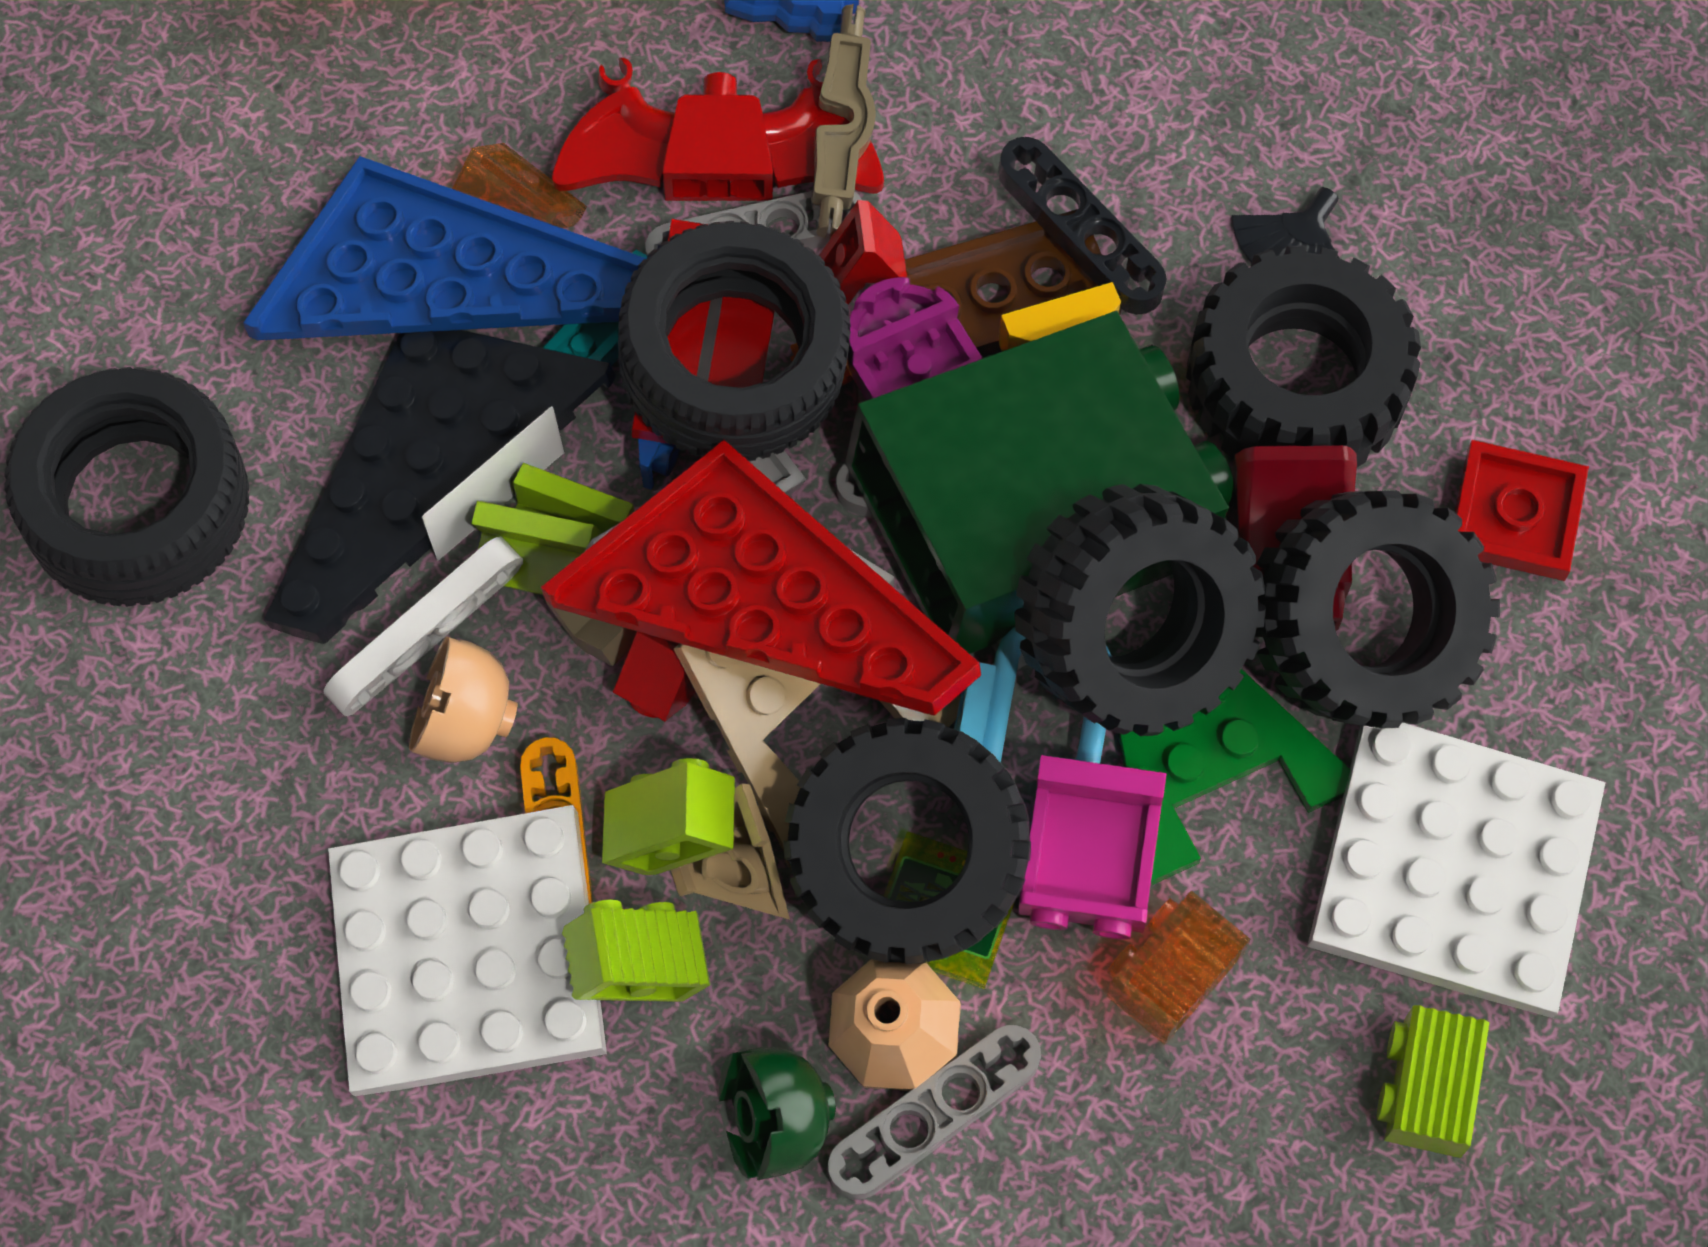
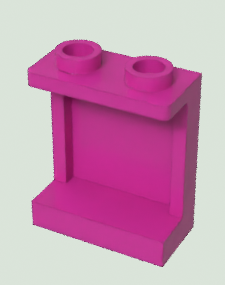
[1019,755,1167,940]

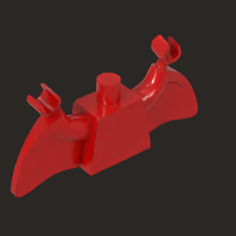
[552,57,884,201]

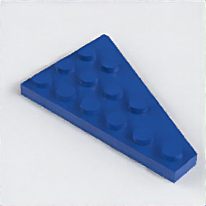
[243,156,647,340]

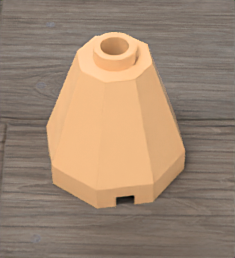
[828,959,961,1091]

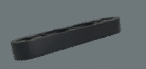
[998,137,1167,315]

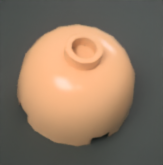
[409,637,518,763]

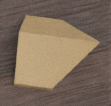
[671,784,790,920]

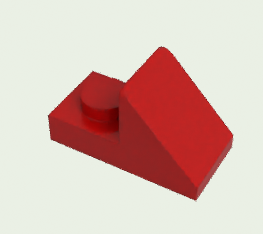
[818,200,907,305]

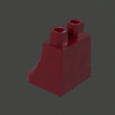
[1226,445,1357,631]

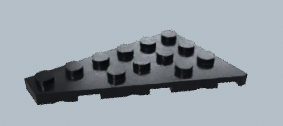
[264,330,616,644]

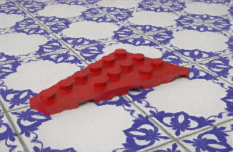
[541,440,981,716]

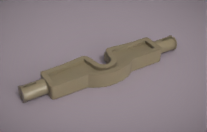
[812,4,876,239]

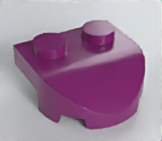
[846,277,983,401]

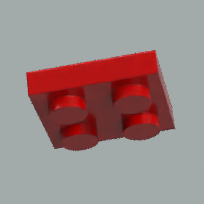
[1455,440,1589,581]

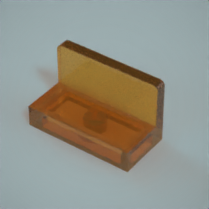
[452,143,587,228]

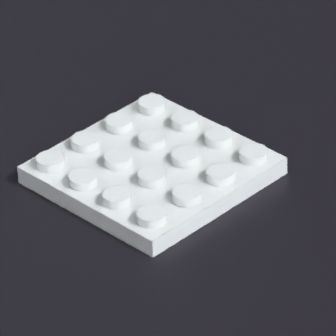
[1307,723,1606,1018]
[328,805,607,1096]

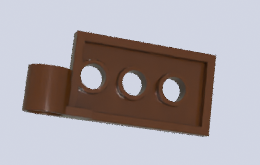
[905,209,1121,356]

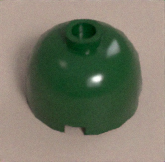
[719,1047,836,1181]

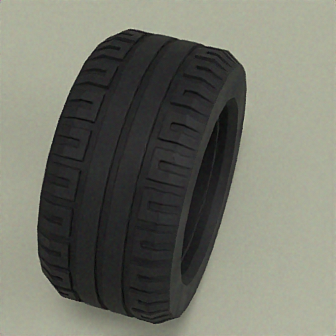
[618,221,851,461]
[4,367,249,607]

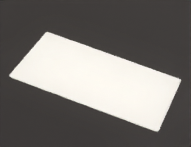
[422,406,564,561]

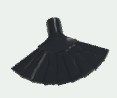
[1232,187,1340,263]

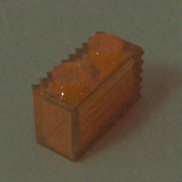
[1106,891,1251,1045]

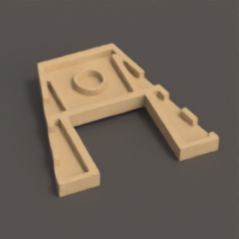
[674,643,960,869]

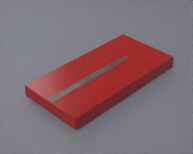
[632,219,775,445]

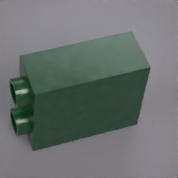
[845,310,1235,654]

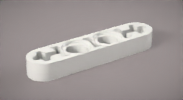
[324,536,523,716]

